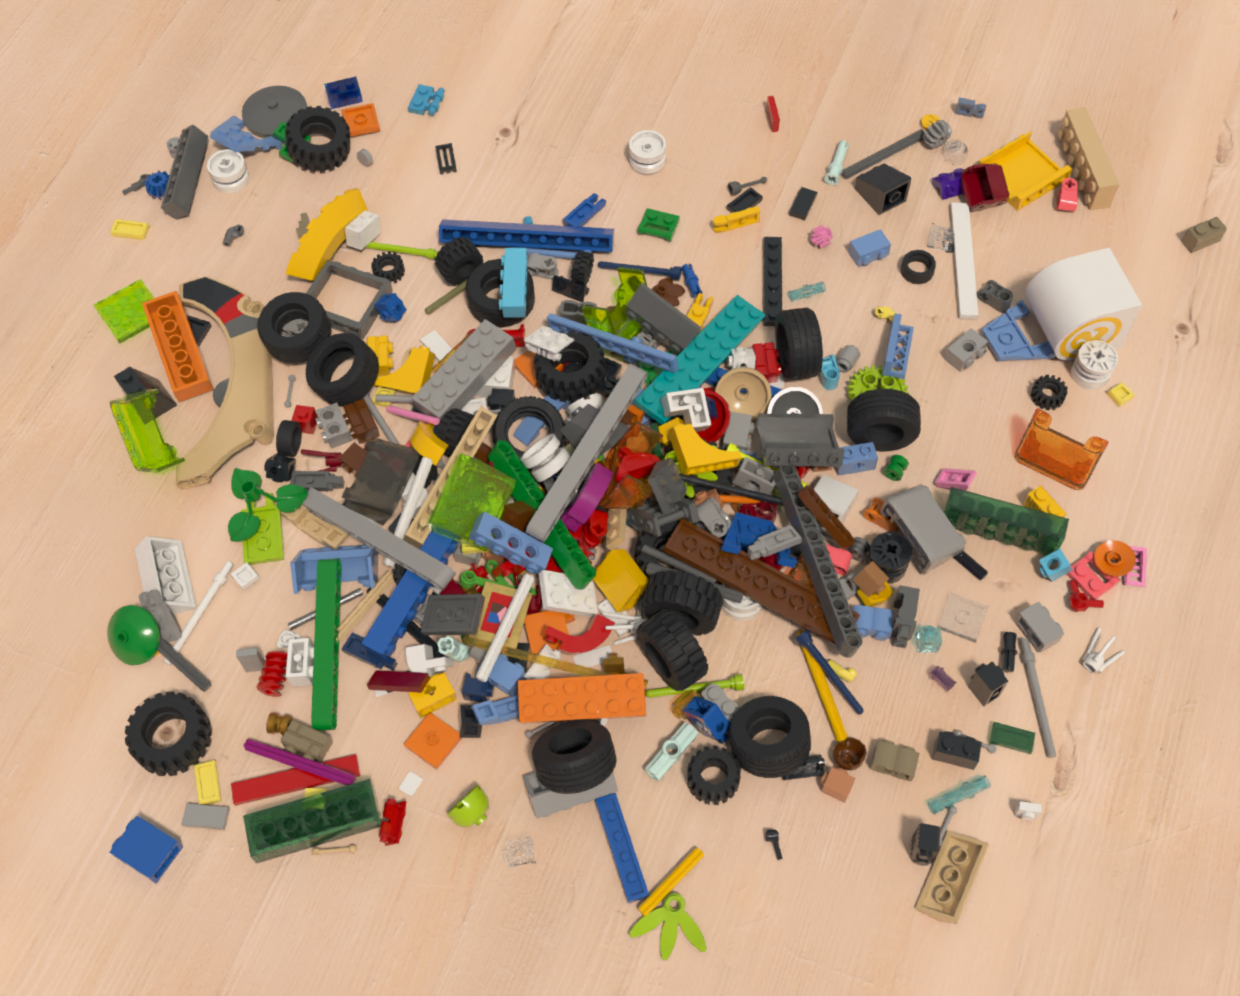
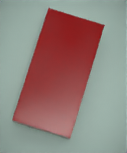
[766,96,780,132]

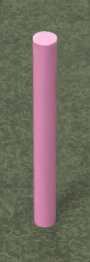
[386,405,440,425]

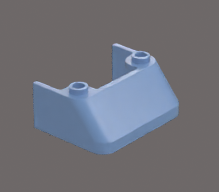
[290,545,378,594]

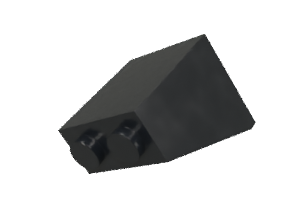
[855,163,912,215]
[114,367,177,425]

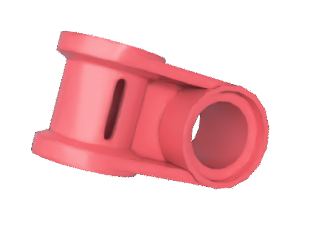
[1056,178,1078,212]
[826,544,852,575]

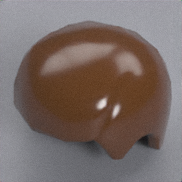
[832,737,867,771]

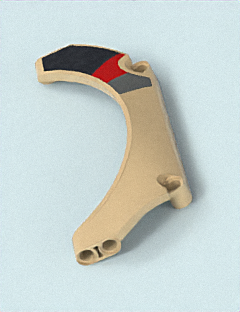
[176,276,274,489]

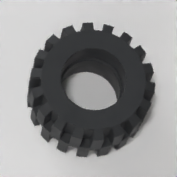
[435,237,484,285]
[435,408,475,457]
[687,746,741,805]

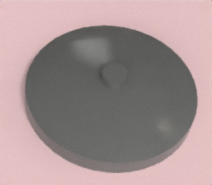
[242,86,308,139]

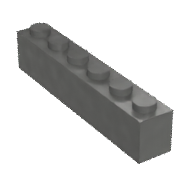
[161,124,208,219]

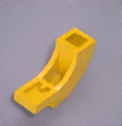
[410,421,449,466]

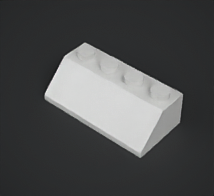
[135,536,196,616]

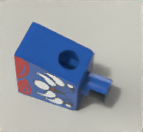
[682,696,730,744]

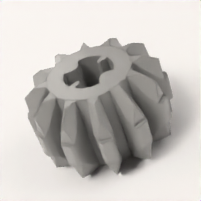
[923,120,953,149]

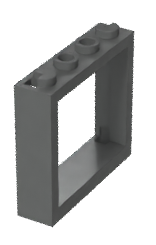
[306,260,393,340]

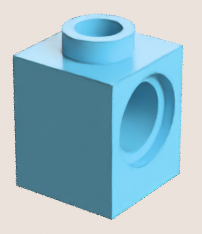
[1039,549,1073,581]

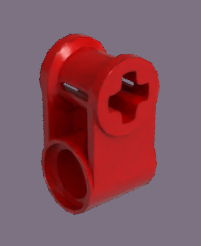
[583,509,608,547]

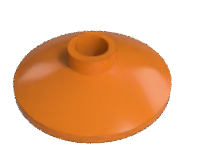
[1094,540,1136,577]

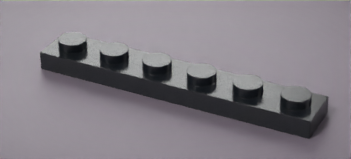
[764,237,782,326]

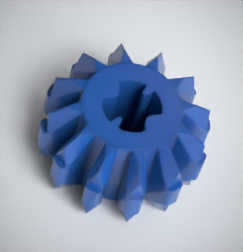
[144,170,169,200]

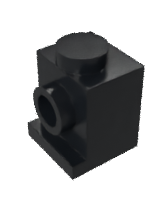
[459,705,482,738]

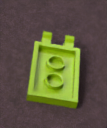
[241,493,285,565]

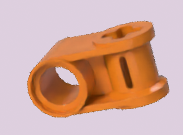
[863,497,899,532]

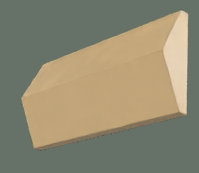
[915,831,989,924]

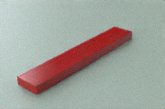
[231,754,361,806]

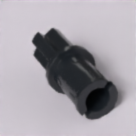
[1001,632,1018,673]

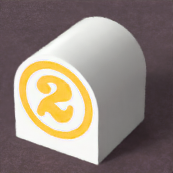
[1025,247,1142,361]

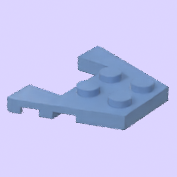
[210,116,283,152]
[981,300,1056,361]

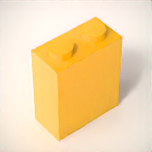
[593,549,649,613]

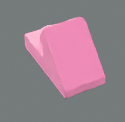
[935,468,977,498]

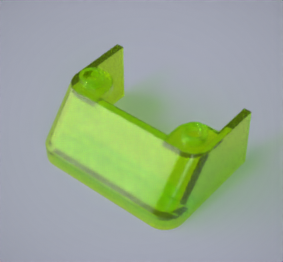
[582,267,648,340]
[110,389,185,472]

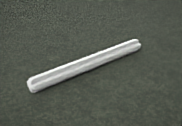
[384,457,433,567]
[476,574,534,682]

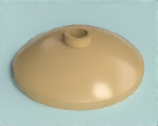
[715,367,771,420]

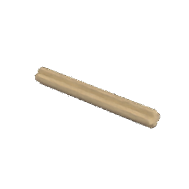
[336,571,394,644]

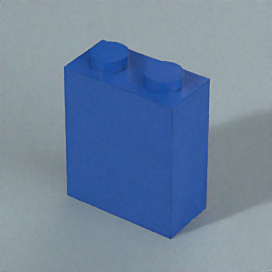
[109,816,183,884]

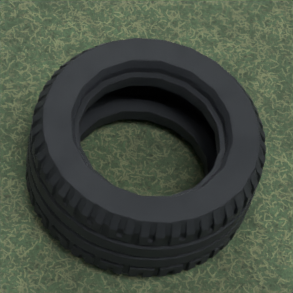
[775,307,823,380]
[306,333,379,406]
[493,396,565,471]

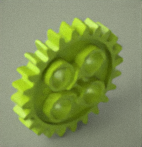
[847,365,909,403]

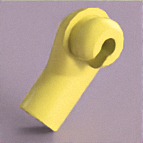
[874,306,895,322]
[828,660,857,682]

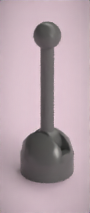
[728,177,767,196]

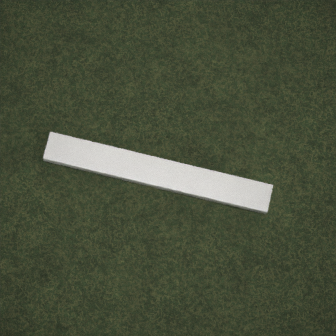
[950,203,978,319]

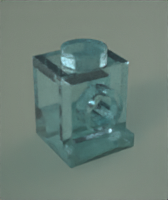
[916,626,942,653]

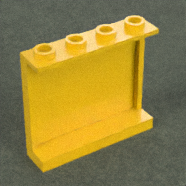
[978,131,1072,211]

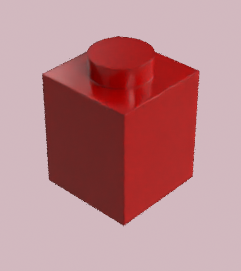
[291,405,318,435]

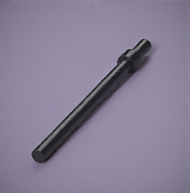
[679,473,783,506]

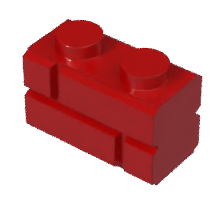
[752,342,782,383]

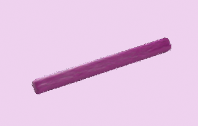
[243,738,356,787]

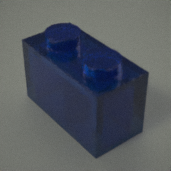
[324,76,363,109]

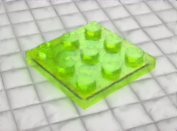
[93,279,154,344]

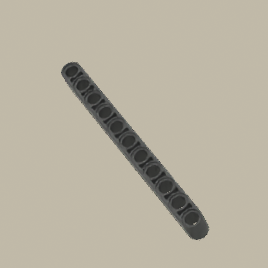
[774,466,862,658]

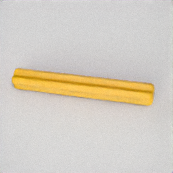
[638,848,704,916]

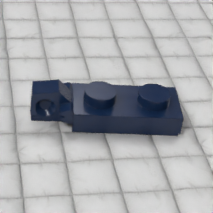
[341,633,398,671]

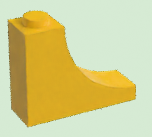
[374,346,436,395]
[669,424,742,475]

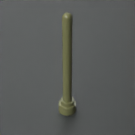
[425,260,490,314]

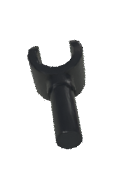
[766,830,783,860]

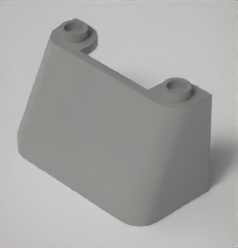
[879,484,966,575]

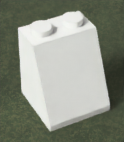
[814,474,859,543]

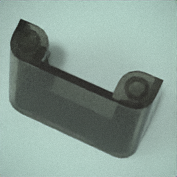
[341,437,420,525]

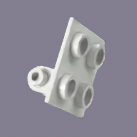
[524,326,575,361]

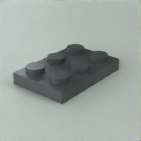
[420,594,485,635]

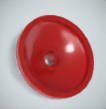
[696,391,731,442]

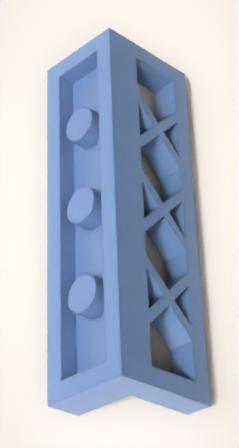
[882,313,914,379]

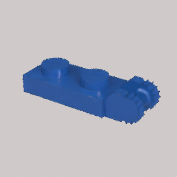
[563,193,607,227]

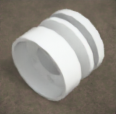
[1071,340,1118,390]

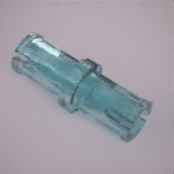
[788,281,826,302]

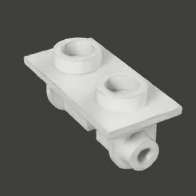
[524,644,561,680]

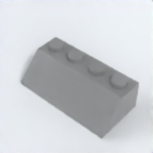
[523,771,618,819]

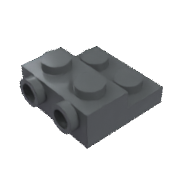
[648,458,687,514]

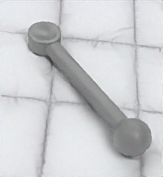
[284,375,296,408]
[525,722,563,738]
[954,730,997,754]
[939,806,957,847]

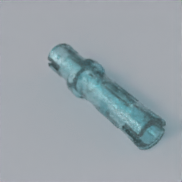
[928,775,991,815]

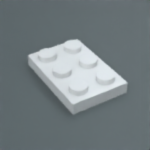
[539,570,598,617]

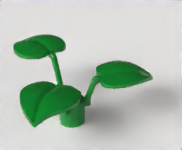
[228,468,308,542]

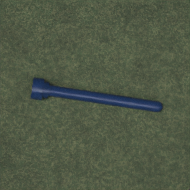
[598,261,681,281]
[795,630,864,715]

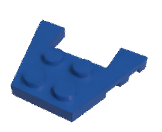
[721,512,797,568]

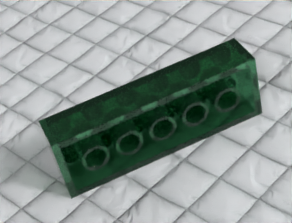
[943,487,1069,556]
[243,779,382,864]

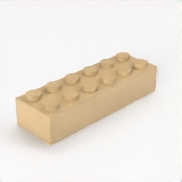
[1058,107,1119,210]

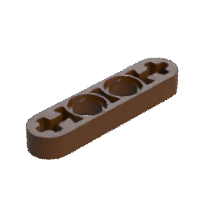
[798,485,855,550]

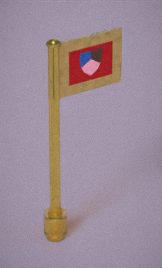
[463,581,648,691]

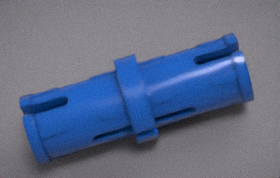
[681,263,703,298]

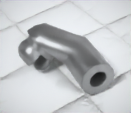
[222,224,244,247]

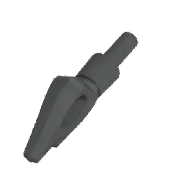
[122,174,151,194]

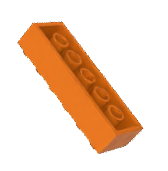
[142,291,214,402]
[518,673,646,724]

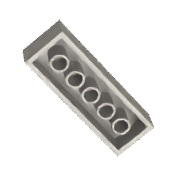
[412,319,516,420]

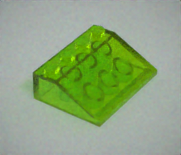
[428,453,517,551]

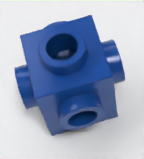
[374,293,407,322]

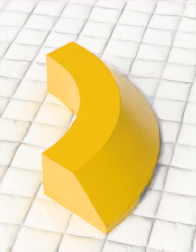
[285,188,369,281]

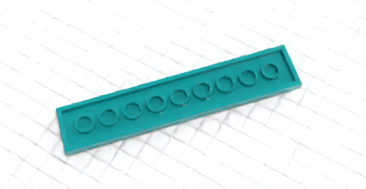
[634,295,765,425]

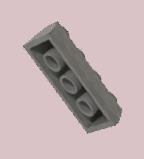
[624,283,701,354]

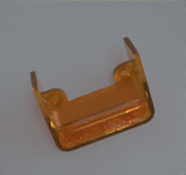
[598,421,663,509]

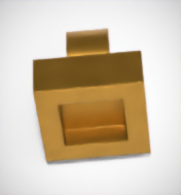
[603,653,625,675]

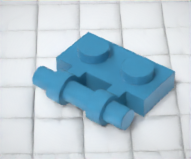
[408,84,445,116]

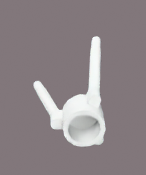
[602,612,647,645]
[1082,627,1125,674]

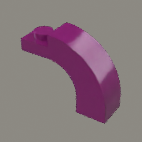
[560,463,613,532]

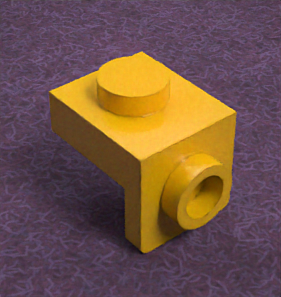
[857,581,894,607]

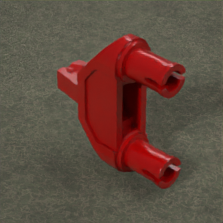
[615,446,661,496]

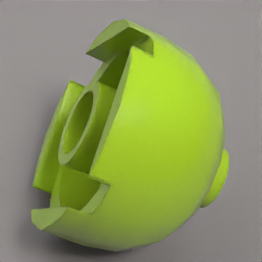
[446,784,489,827]

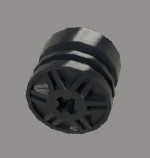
[866,532,912,584]

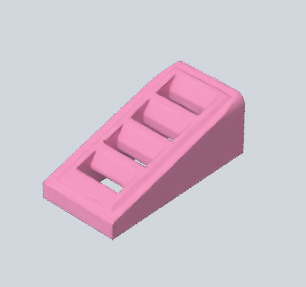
[1124,546,1147,587]

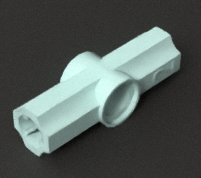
[437,636,470,663]
[645,722,699,782]

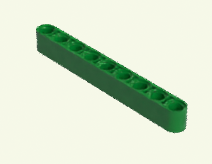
[488,440,596,590]
[311,558,341,731]

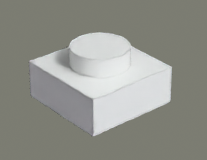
[231,562,260,591]
[1015,801,1042,821]

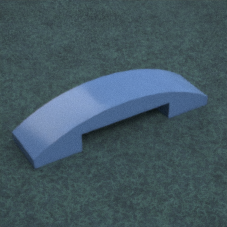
[513,394,573,447]
[472,695,519,725]

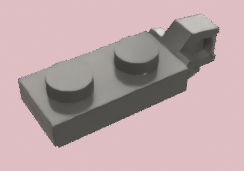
[290,471,345,491]

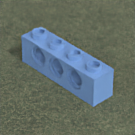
[468,512,553,574]

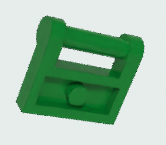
[638,208,680,242]

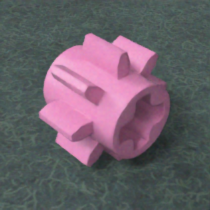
[811,225,833,248]

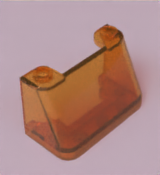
[1014,408,1109,490]

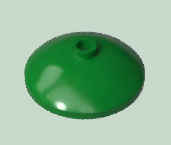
[107,605,160,665]

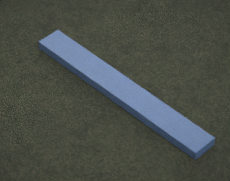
[547,313,678,373]

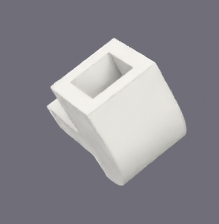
[405,644,454,677]

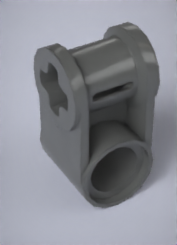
[977,280,1013,313]

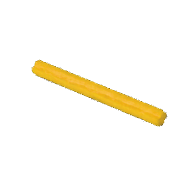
[797,629,848,742]

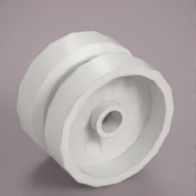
[629,130,666,174]
[207,149,250,193]
[520,434,571,482]
[721,583,763,621]

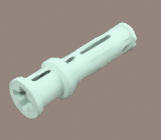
[824,140,849,185]

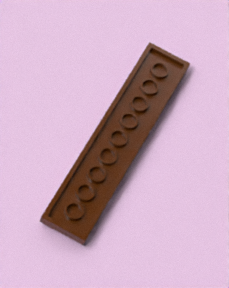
[663,519,860,645]

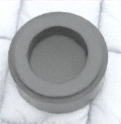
[357,149,373,167]

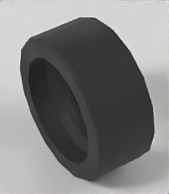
[901,250,936,284]
[276,420,302,457]

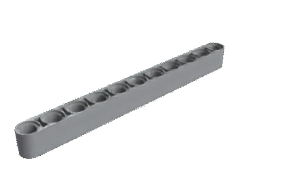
[526,364,648,542]
[302,487,456,590]

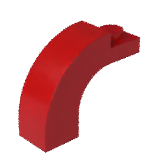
[541,614,615,655]

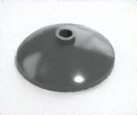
[767,387,823,414]

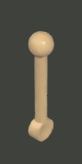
[312,844,357,855]

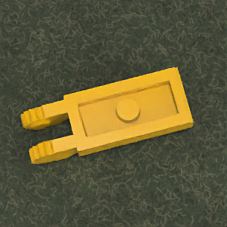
[713,206,760,233]
[687,293,714,337]

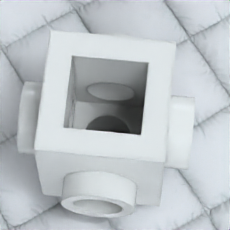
[727,347,756,370]

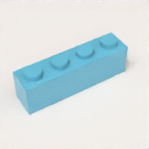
[499,248,528,317]

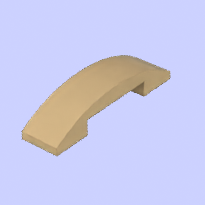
[280,505,349,550]

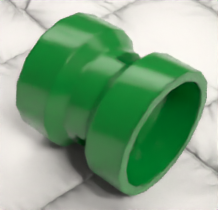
[884,454,909,481]

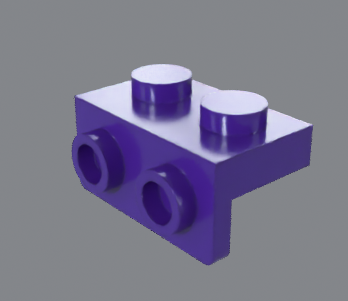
[932,168,964,199]

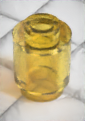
[671,689,701,720]

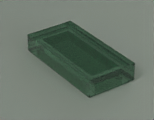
[989,722,1036,754]

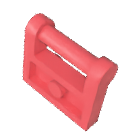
[1066,551,1121,600]

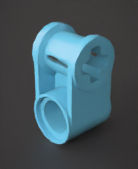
[818,354,840,390]

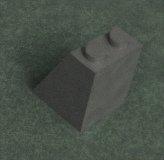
[560,404,630,459]

